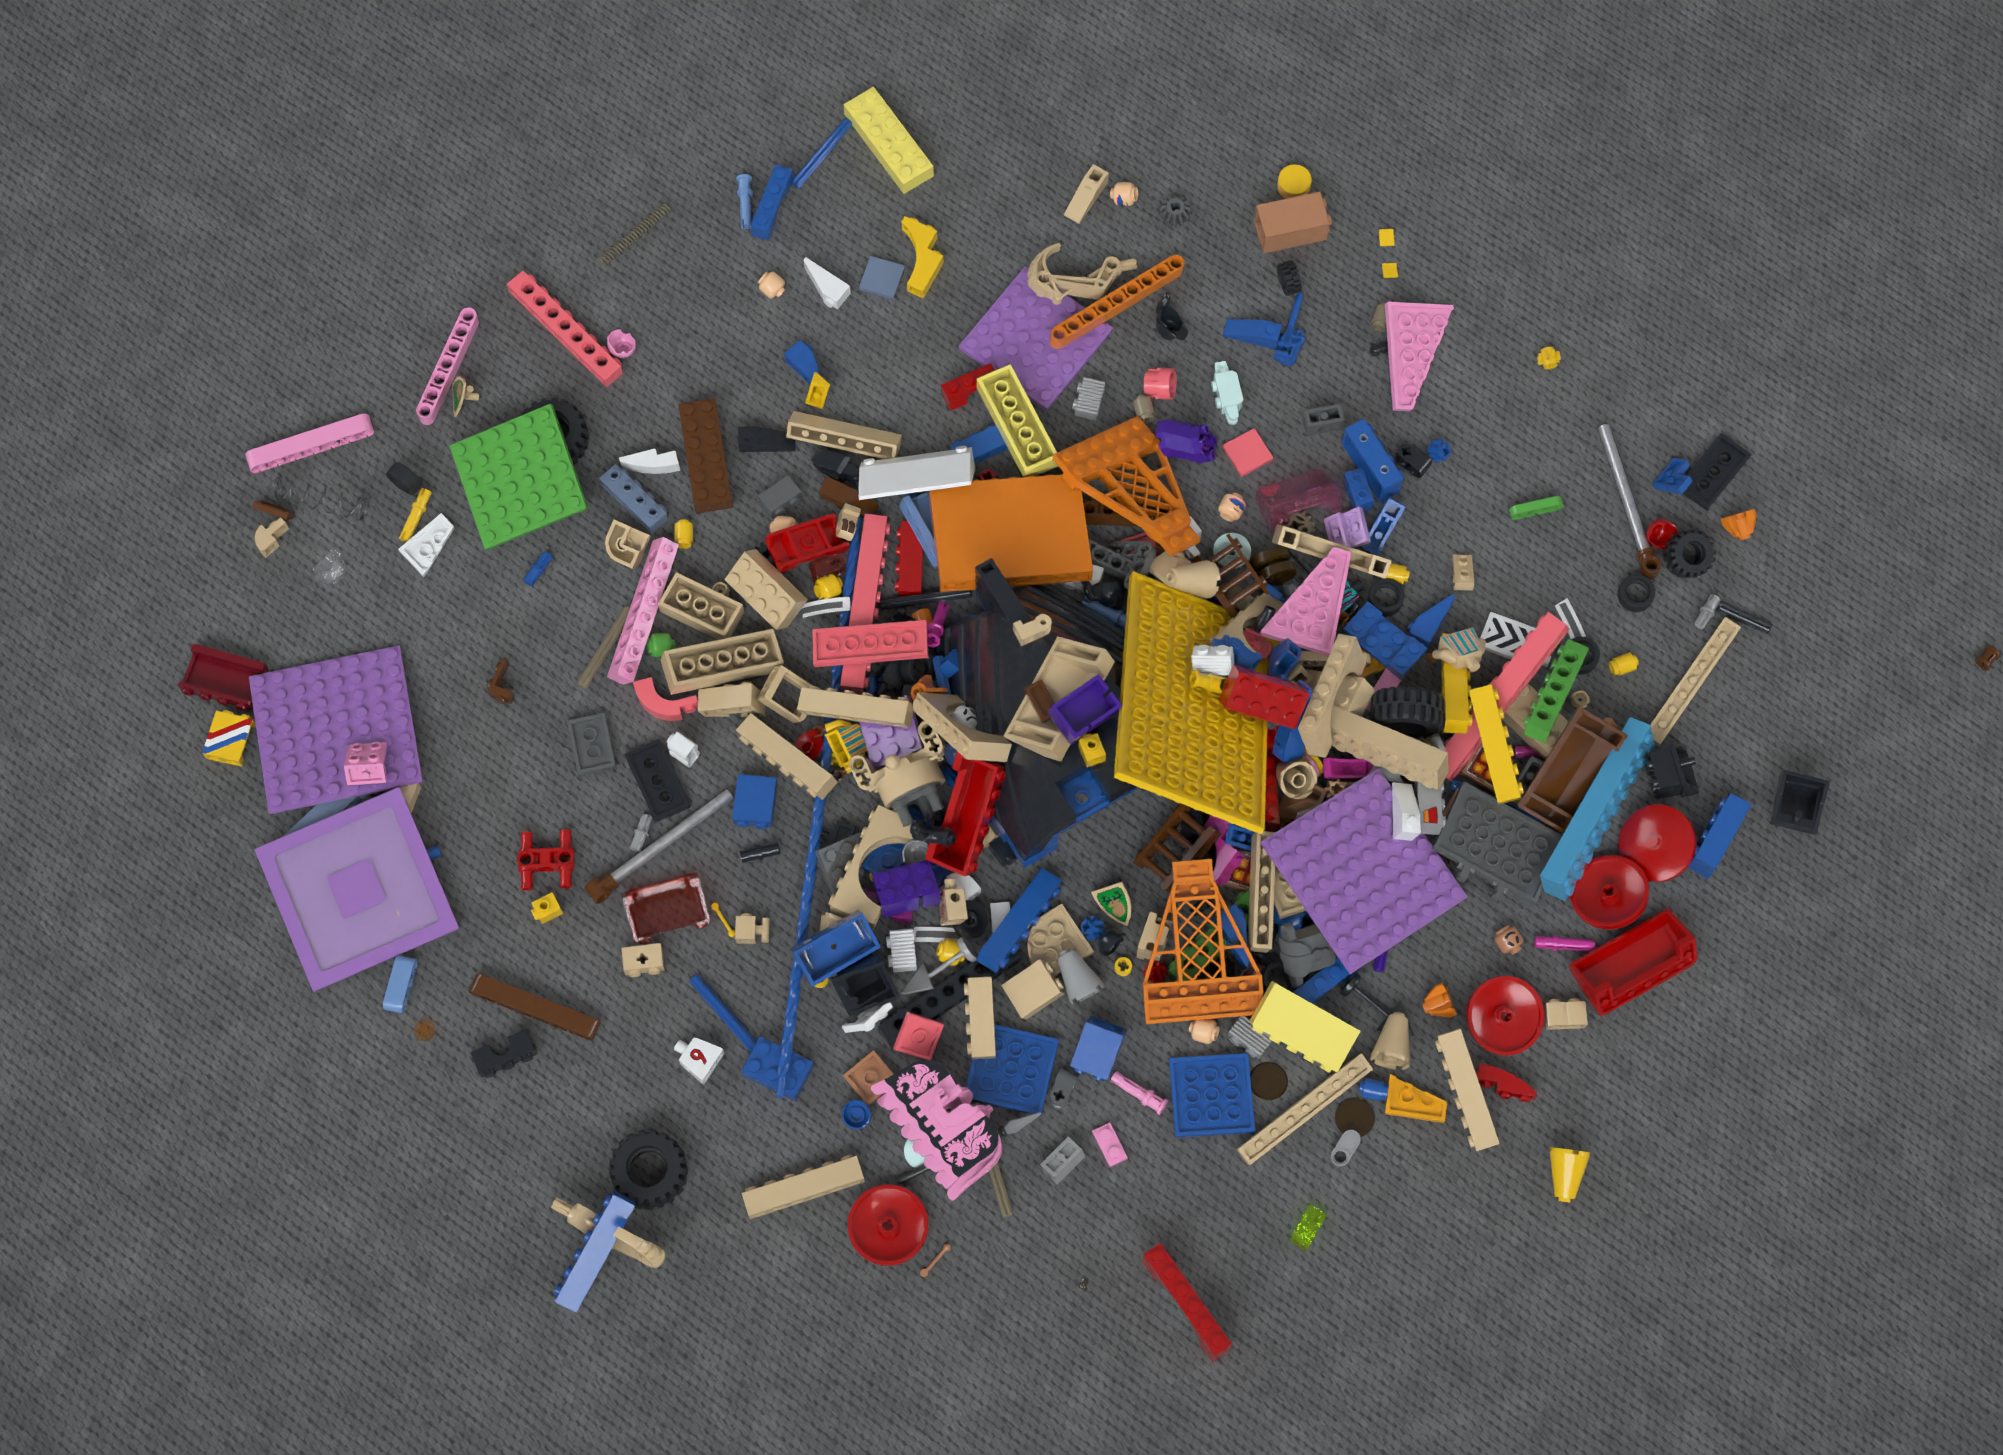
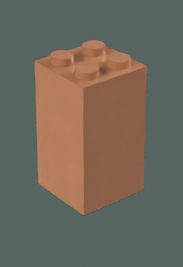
[1254,192,1332,254]

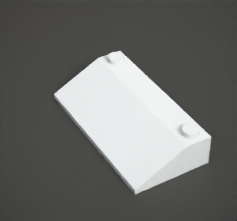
[858,446,975,500]

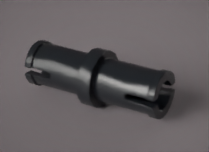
[740,842,780,863]

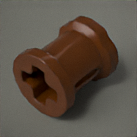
[1975,645,2001,671]

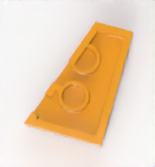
[1385,1074,1447,1123]

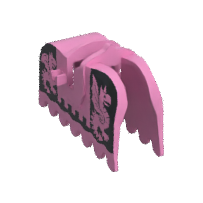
[871,1060,1002,1201]

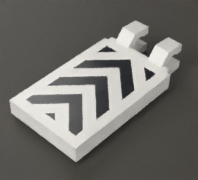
[1480,612,1551,667]

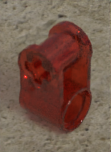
[808,554,846,583]

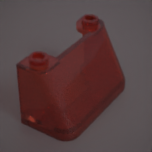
[622,872,711,944]

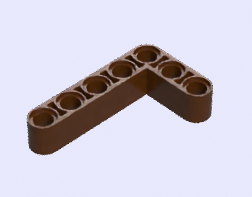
[1083,501,1168,557]

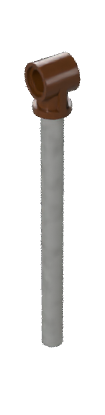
[1598,424,1662,580]
[584,789,733,904]

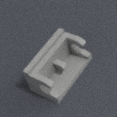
[1040,1137,1085,1185]

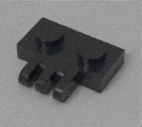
[820,821,856,848]

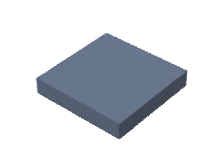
[859,256,905,300]

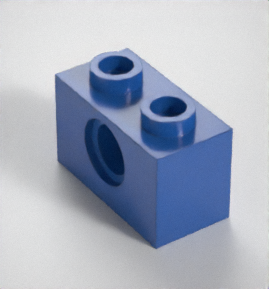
[1343,468,1374,512]

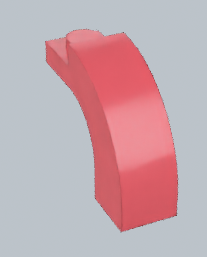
[633,677,698,721]

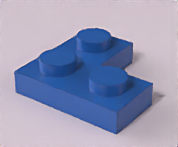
[1652,458,1692,495]

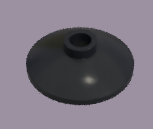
[952,900,989,939]

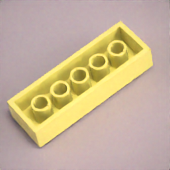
[843,87,934,194]
[977,364,1058,477]

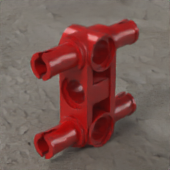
[517,829,575,891]

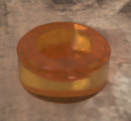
[414,1020,435,1041]

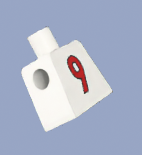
[674,1037,725,1084]

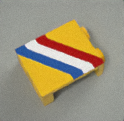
[202,710,256,767]

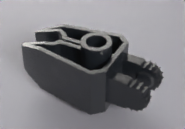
[811,449,859,483]

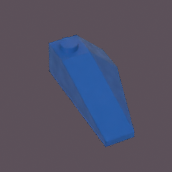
[1273,680,1312,762]

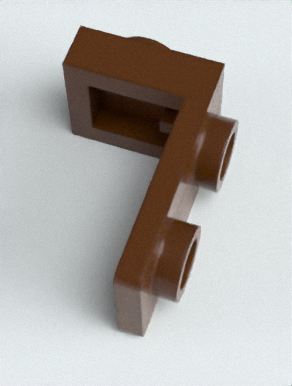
[487,657,514,704]

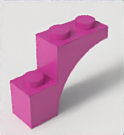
[1323,758,1374,782]
[1204,815,1245,887]

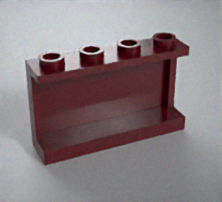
[178,643,268,711]

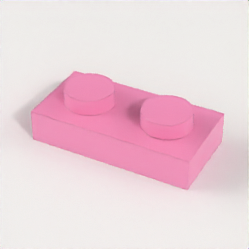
[1092,1123,1128,1168]

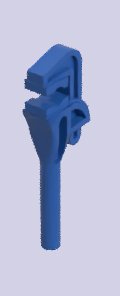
[1274,293,1305,366]

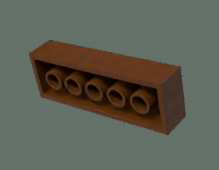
[678,398,733,514]

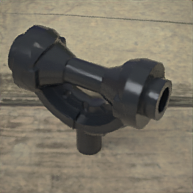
[910,820,957,848]

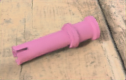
[1110,1071,1169,1115]

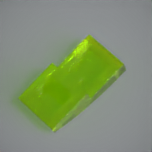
[1289,1204,1327,1251]

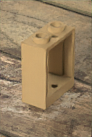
[757,665,812,723]

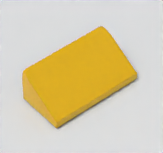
[805,372,830,409]

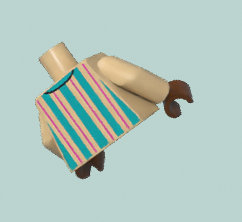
[1426,627,1486,672]

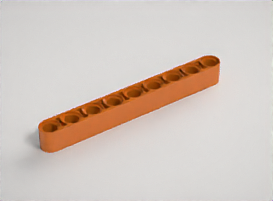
[1049,255,1185,349]

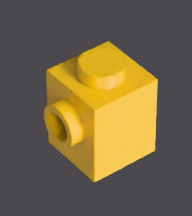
[1078,733,1106,767]
[531,892,563,924]

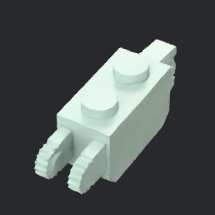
[1211,361,1243,426]

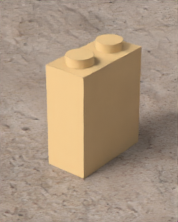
[1001,959,1065,1019]

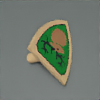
[452,376,479,417]
[1091,881,1132,926]

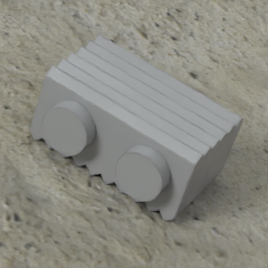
[1072,377,1106,421]
[1228,1016,1273,1059]

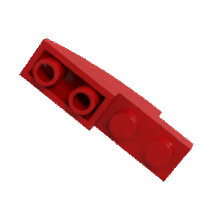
[1475,1064,1537,1102]

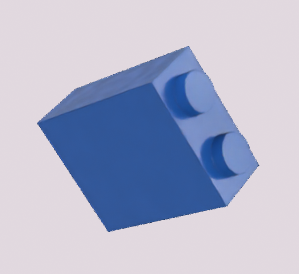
[732,774,778,829]

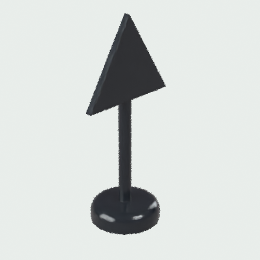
[1340,972,1414,1036]

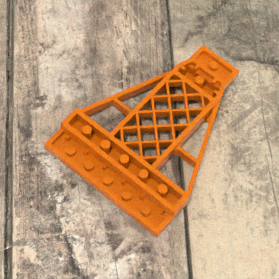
[1052,416,1201,557]
[1142,859,1264,1024]

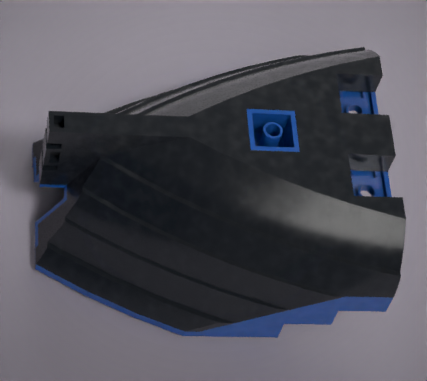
[936,558,1139,868]

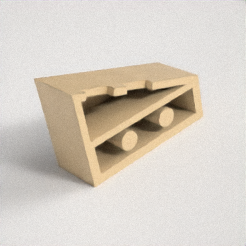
[698,682,766,717]

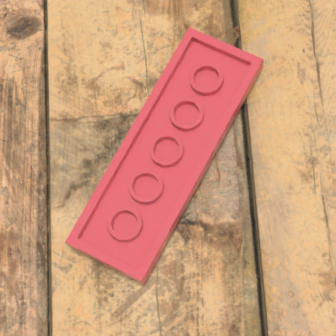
[813,620,929,667]

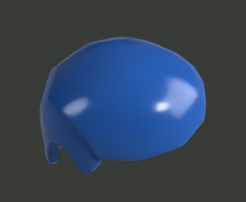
[842,1099,872,1130]

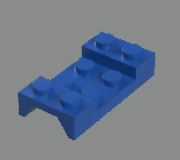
[1342,602,1427,680]

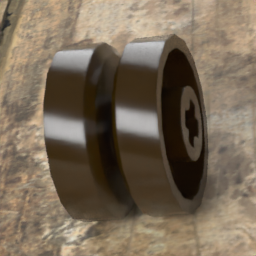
[1249,546,1297,589]

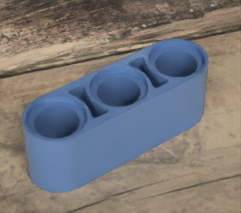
[383,955,418,1013]

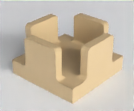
[1136,912,1172,961]

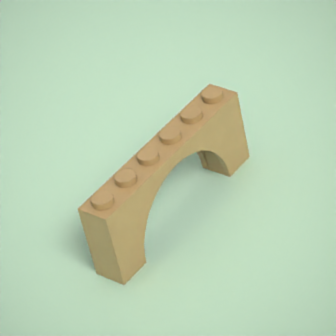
[1272,524,1391,579]
[1209,592,1284,653]
[1298,634,1366,758]
[912,692,1012,762]
[828,805,916,930]

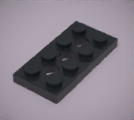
[1683,433,1752,511]
[624,739,691,823]

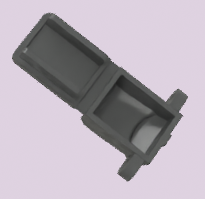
[1279,923,1336,988]

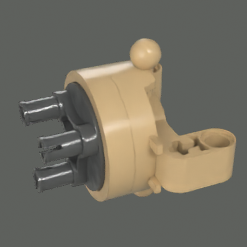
[849,721,946,827]

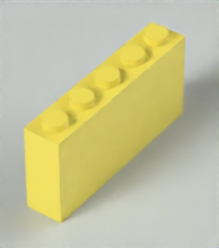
[1248,981,1360,1073]

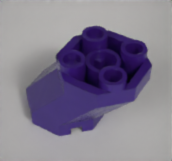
[1156,419,1217,463]

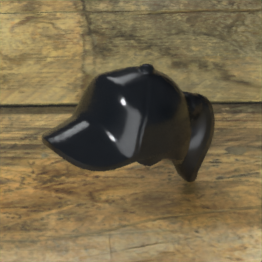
[1156,292,1188,340]
[1080,580,1127,607]

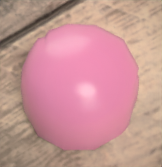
[607,329,636,358]

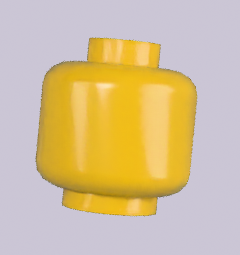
[814,574,843,600]
[936,938,965,966]

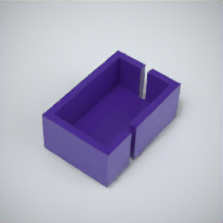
[1048,674,1122,745]
[872,860,940,918]

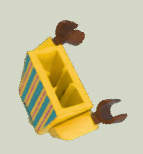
[811,719,867,781]

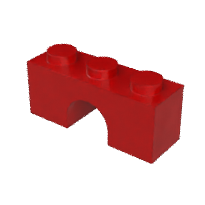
[941,363,995,411]

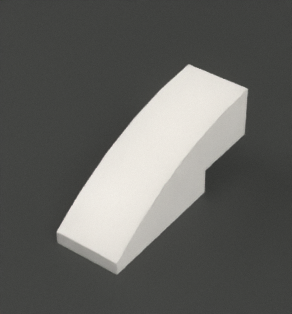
[619,449,680,474]

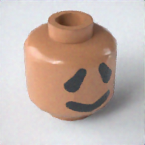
[1494,925,1524,955]

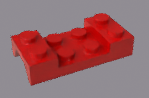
[764,513,850,573]

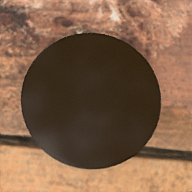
[1250,1062,1288,1100]
[1335,1098,1375,1137]

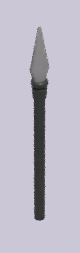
[895,1113,1041,1185]

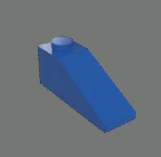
[1223,319,1282,350]
[784,340,820,385]
[1361,496,1405,556]
[1407,595,1455,649]
[1225,824,1255,852]
[1212,904,1250,968]

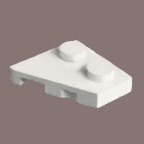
[842,1002,893,1033]

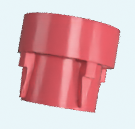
[1144,368,1177,400]

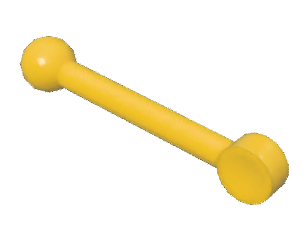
[711,903,735,937]

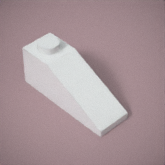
[804,257,851,310]
[1392,782,1421,841]

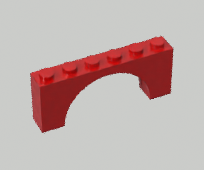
[1142,1243,1232,1363]

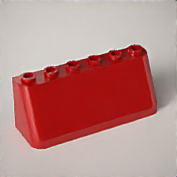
[925,751,1006,876]
[1569,909,1698,1016]

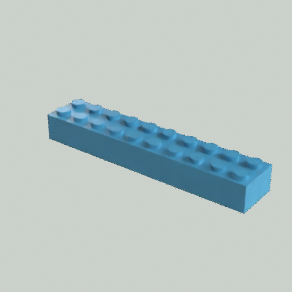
[1540,717,1655,901]

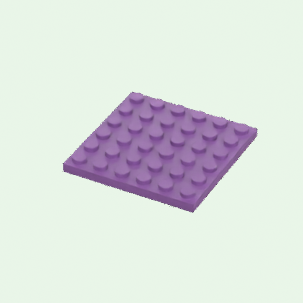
[959,266,1113,411]

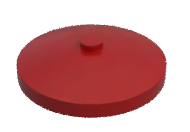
[1618,804,1696,883]
[1570,855,1650,929]
[1466,976,1544,1056]
[848,1185,929,1266]

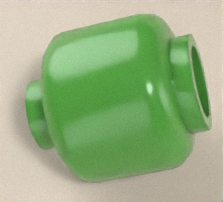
[646,633,675,658]

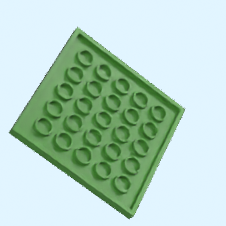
[449,404,589,550]

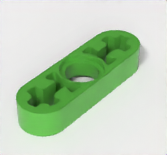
[1509,496,1564,520]

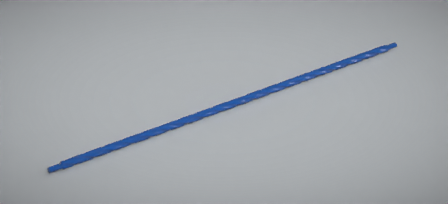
[776,517,862,1098]

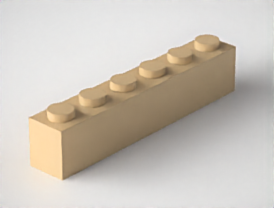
[786,411,902,459]
[797,686,914,728]
[736,713,838,800]
[1248,831,1276,953]
[1435,1028,1500,1151]
[742,1155,865,1219]

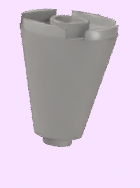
[1058,948,1106,1006]

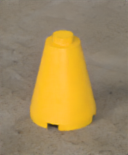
[1549,1147,1590,1203]

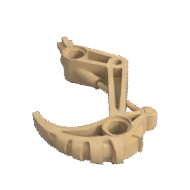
[1027,243,1137,305]
[551,1198,666,1268]

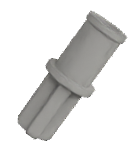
[1694,594,1721,630]
[629,814,653,853]

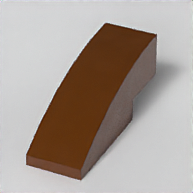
[819,477,879,518]

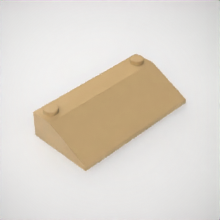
[1004,636,1115,761]

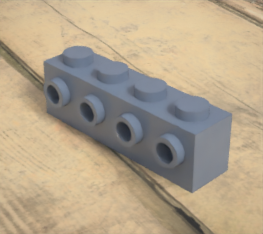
[599,464,668,534]

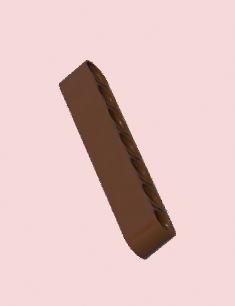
[469,973,601,1041]

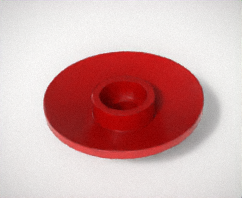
[793,730,824,761]

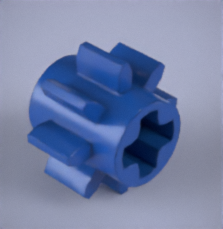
[1427,439,1451,462]
[1081,915,1105,941]

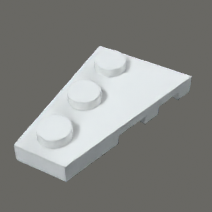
[398,513,454,577]

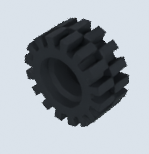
[1276,260,1302,296]

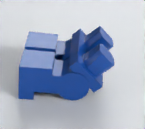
[1210,635,1263,678]

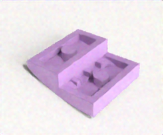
[1324,506,1371,549]

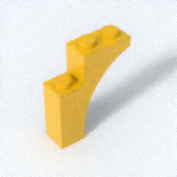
[901,216,944,299]

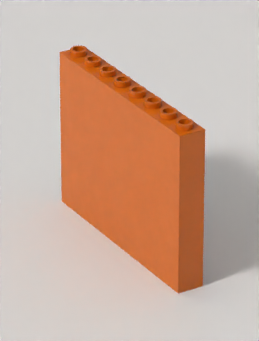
[928,474,1093,592]

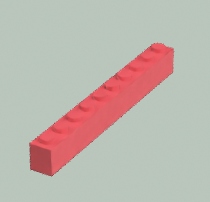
[840,514,891,695]
[1444,612,1570,782]

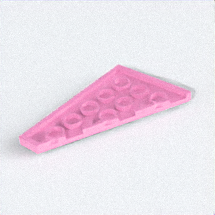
[1385,302,1454,412]
[1259,547,1352,656]

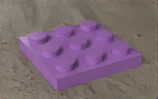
[860,695,925,771]

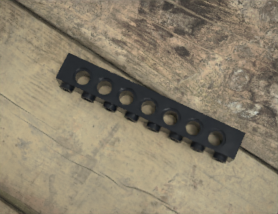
[878,952,1021,1049]

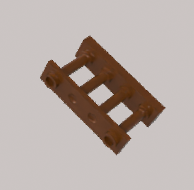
[1192,534,1269,619]
[1133,804,1222,893]

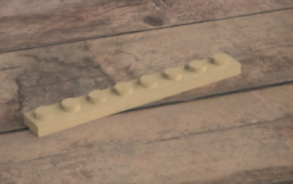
[1650,617,1741,746]
[1236,1053,1373,1165]

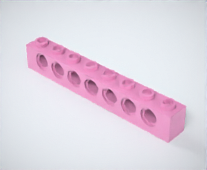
[607,537,679,685]

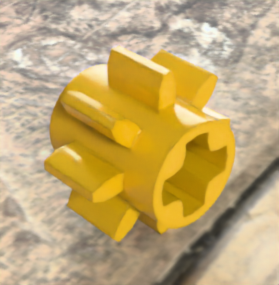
[1537,347,1561,370]

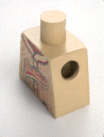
[939,879,968,926]

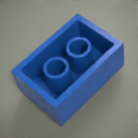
[741,1037,814,1102]

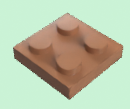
[843,1050,893,1106]

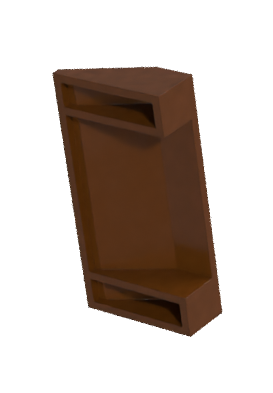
[1517,706,1628,833]

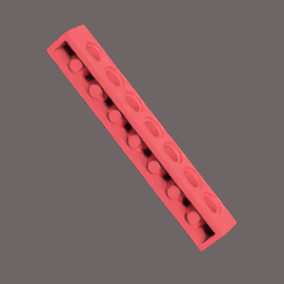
[507,271,623,388]

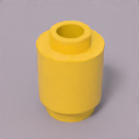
[674,519,693,549]
[1381,563,1410,585]
[1608,652,1639,676]

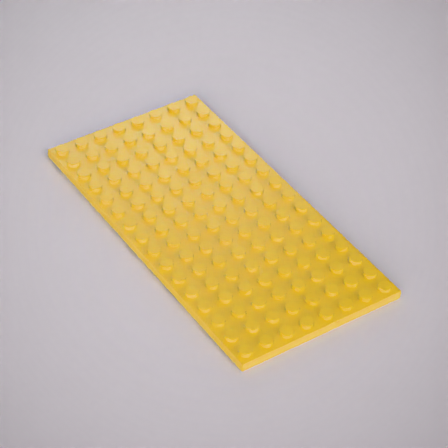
[1114,571,1269,834]

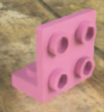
[344,742,387,785]

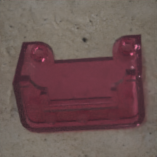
[1255,470,1342,533]

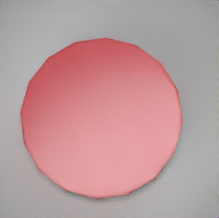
[1243,629,1273,660]

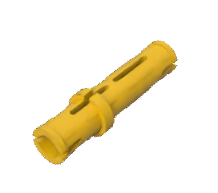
[399,488,432,542]

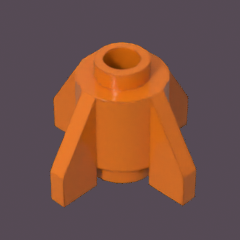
[1721,509,1757,540]
[911,675,948,700]
[1422,982,1457,1018]

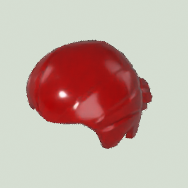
[1646,519,1678,550]

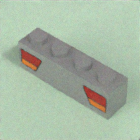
[1414,781,1446,835]

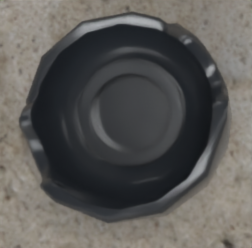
[1098,928,1126,957]

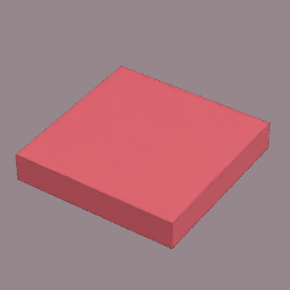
[1222,428,1274,477]
[893,1012,944,1061]

